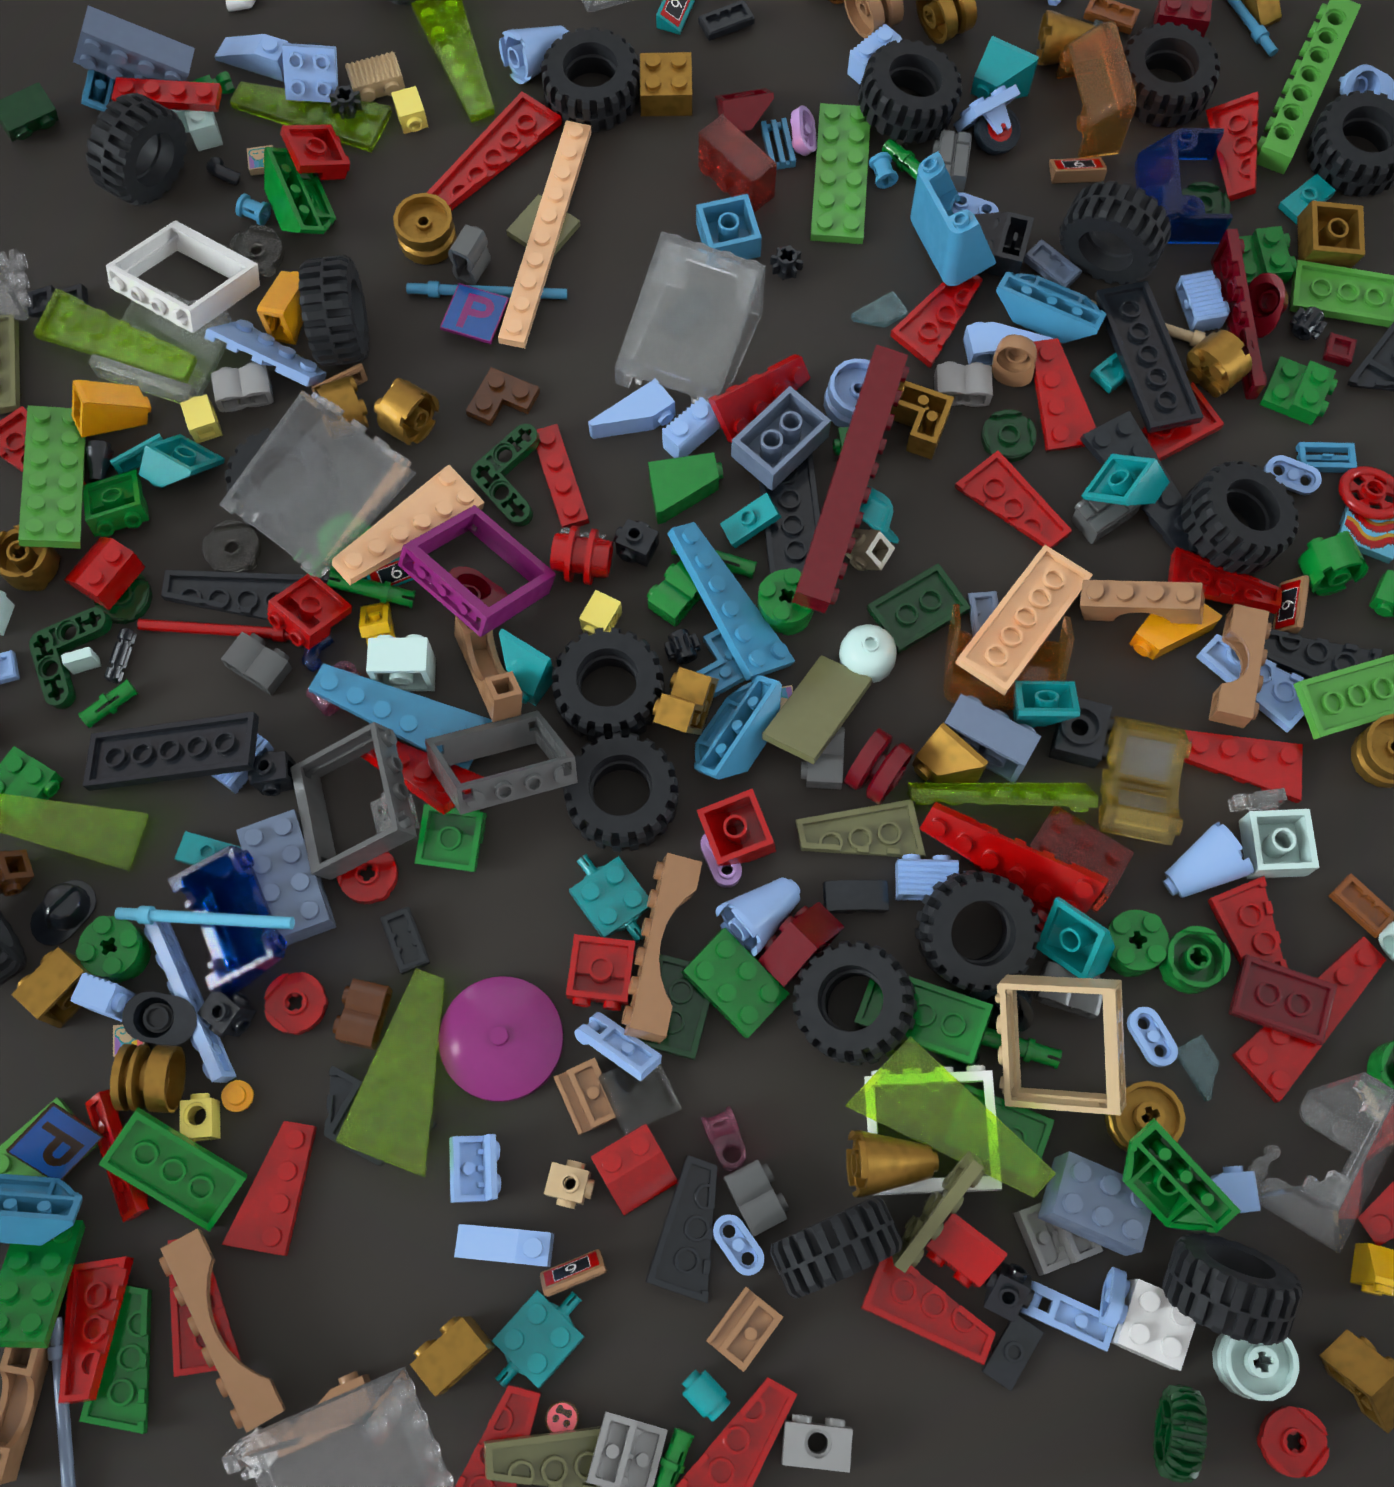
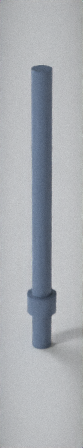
[47,1316,76,1487]

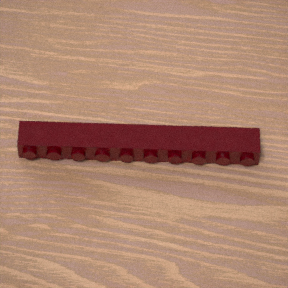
[792,344,910,613]

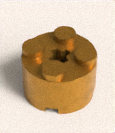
[1186,330,1252,398]
[313,376,369,440]
[374,378,439,445]
[0,525,60,591]

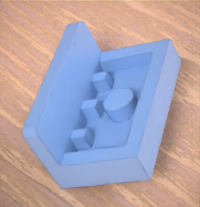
[449,1134,501,1203]

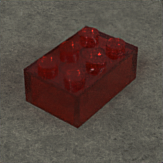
[698,115,777,213]
[1029,804,1134,913]

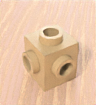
[544,1160,595,1209]

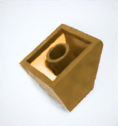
[912,722,989,784]

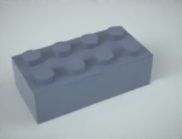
[73,5,195,81]
[236,809,337,948]

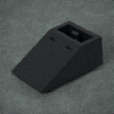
[974,212,1034,277]

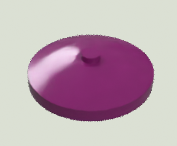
[439,976,564,1102]

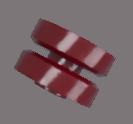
[844,728,915,805]

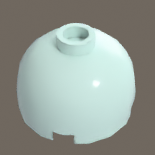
[839,624,897,683]

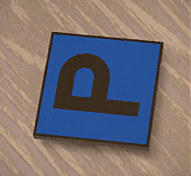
[6,1102,103,1180]

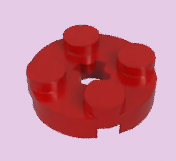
[336,851,399,904]
[264,972,329,1035]
[1257,1405,1330,1478]

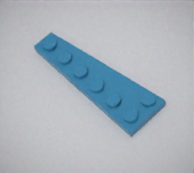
[667,522,795,681]
[308,663,492,770]

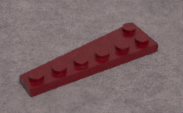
[1211,228,1267,400]

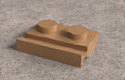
[554,1057,621,1136]
[706,1287,783,1372]

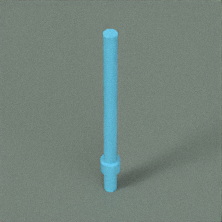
[115,905,295,929]

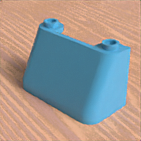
[910,151,996,286]

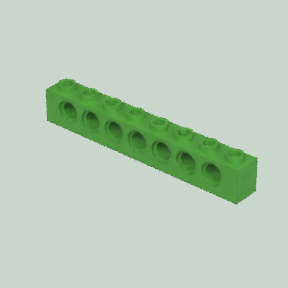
[1257,0,1361,175]

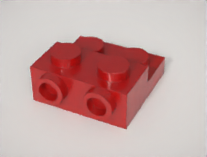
[280,124,350,180]
[267,572,352,650]
[566,934,636,1011]

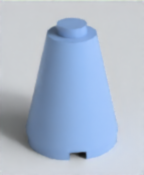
[499,25,569,84]
[1163,822,1254,898]
[716,877,800,957]

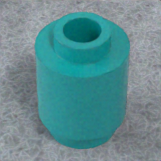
[682,1369,731,1422]

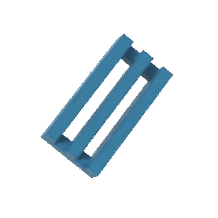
[761,118,796,171]
[1295,442,1357,473]

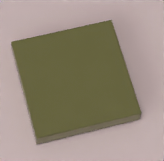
[506,194,581,257]

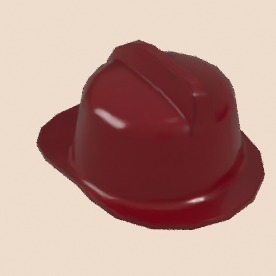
[1248,273,1288,339]
[449,566,508,607]

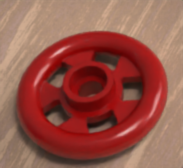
[1338,466,1394,520]

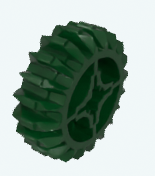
[1153,1385,1208,1483]

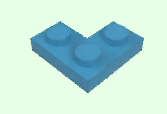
[697,629,746,698]

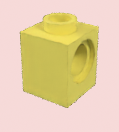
[391,86,428,134]
[180,394,223,443]
[579,590,622,635]
[180,1093,220,1142]

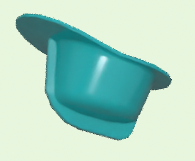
[859,486,899,544]

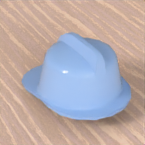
[1338,64,1394,100]

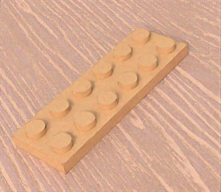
[955,545,1093,696]

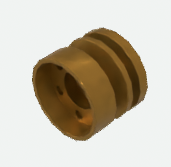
[110,1044,186,1113]

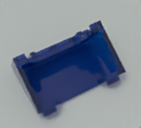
[168,845,287,994]

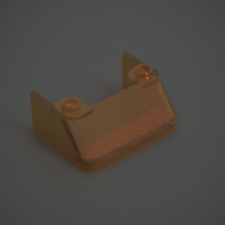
[1056,21,1136,158]
[943,604,1075,710]

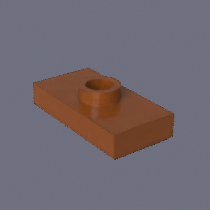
[1083,0,1141,35]
[1328,873,1394,938]

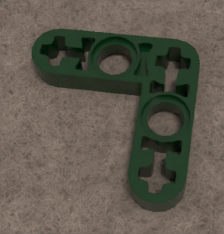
[471,423,540,527]
[29,607,112,709]

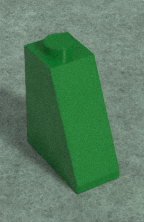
[648,452,723,525]

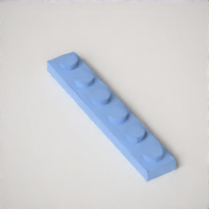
[144,922,237,1083]

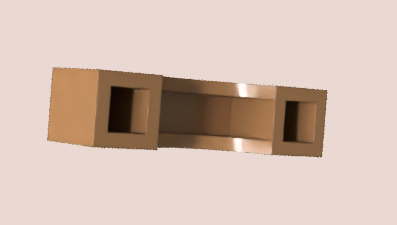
[1080,580,1205,624]
[1209,604,1272,728]
[454,616,523,722]
[0,1342,50,1485]

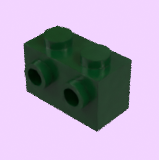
[0,82,59,142]

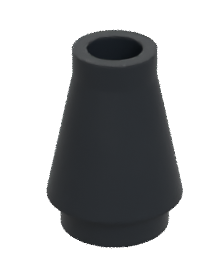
[85,440,114,482]

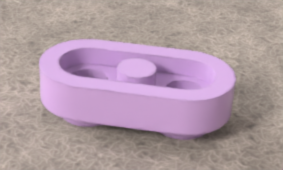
[790,105,817,156]
[701,834,742,888]

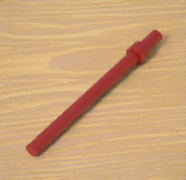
[137,619,290,642]

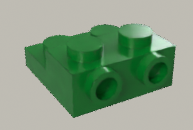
[1239,226,1297,285]
[1259,356,1338,425]
[83,469,149,537]
[0,746,64,827]
[414,804,487,872]

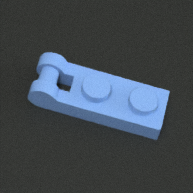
[574,1012,662,1082]
[1020,1281,1117,1351]

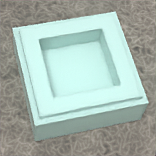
[61,647,101,675]

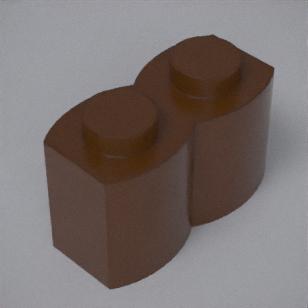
[333,978,393,1050]

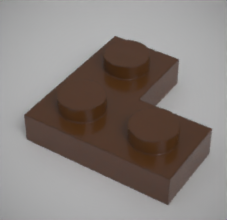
[466,367,540,426]

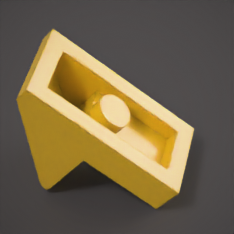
[359,602,396,645]

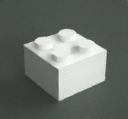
[1111,1279,1196,1371]

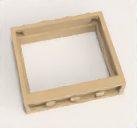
[995,974,1126,1116]

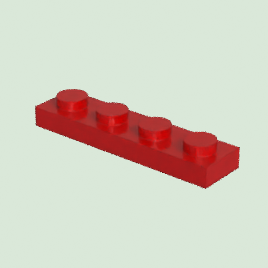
[111,77,222,112]
[536,424,589,531]
[85,1089,149,1222]

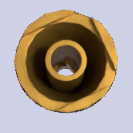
[1036,10,1110,65]
[846,1130,939,1197]

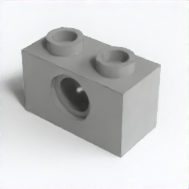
[781,1414,853,1473]

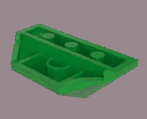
[264,147,337,234]
[1122,1118,1241,1233]

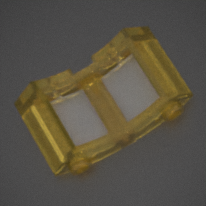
[1099,716,1192,846]

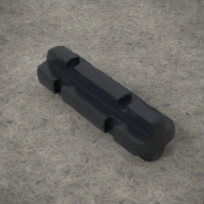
[104,628,137,683]

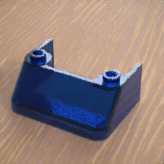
[1135,128,1233,244]

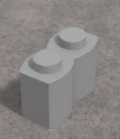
[934,361,993,407]
[211,362,274,412]

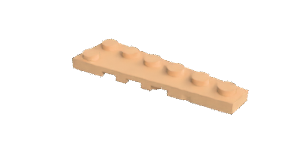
[332,464,485,585]

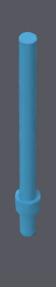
[1227,0,1278,57]
[406,281,568,300]

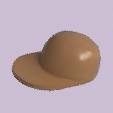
[992,334,1037,387]

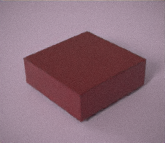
[1322,332,1357,367]

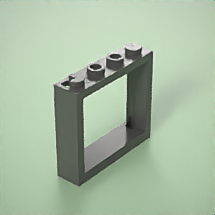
[425,710,578,815]
[290,722,417,880]

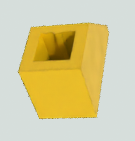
[1350,1243,1394,1296]

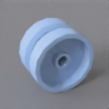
[823,358,870,427]

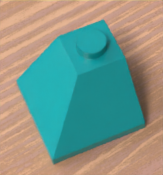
[970,36,1039,99]
[139,434,225,488]
[1081,454,1170,506]
[499,629,553,706]
[1013,681,1080,728]
[1036,897,1115,978]

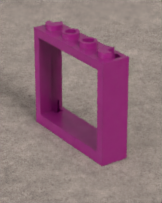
[398,505,556,637]

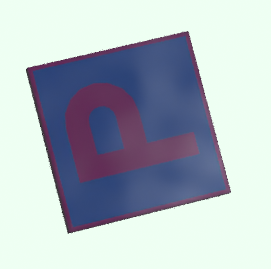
[440,283,509,344]

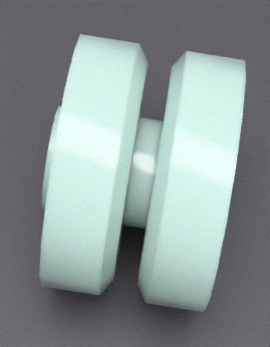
[1212,1333,1300,1401]

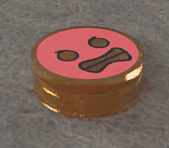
[545,1401,579,1432]

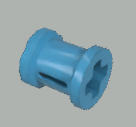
[869,152,898,189]
[235,193,271,226]

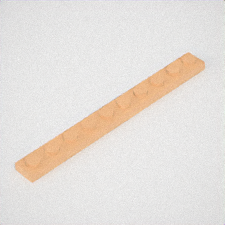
[498,120,592,349]

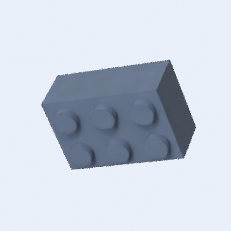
[731,386,831,491]
[945,694,1041,784]
[1038,1151,1152,1256]

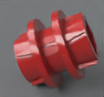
[550,526,613,585]

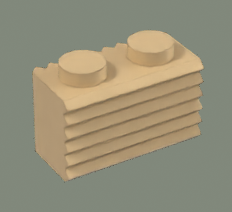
[345,51,405,103]

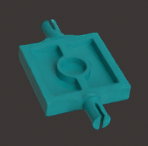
[569,854,650,943]
[492,1290,585,1388]

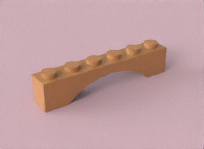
[621,853,702,1044]
[159,1228,286,1433]

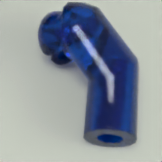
[302,635,334,672]

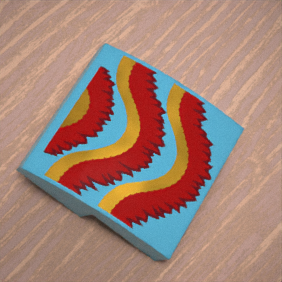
[1338,506,1394,564]

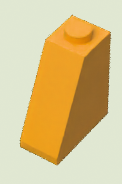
[257,271,303,345]
[72,380,151,438]
[1129,603,1222,660]

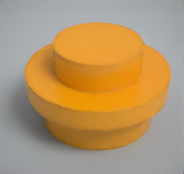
[221,1080,254,1112]

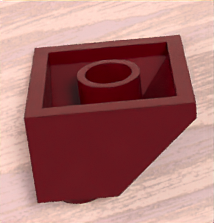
[715,88,774,137]

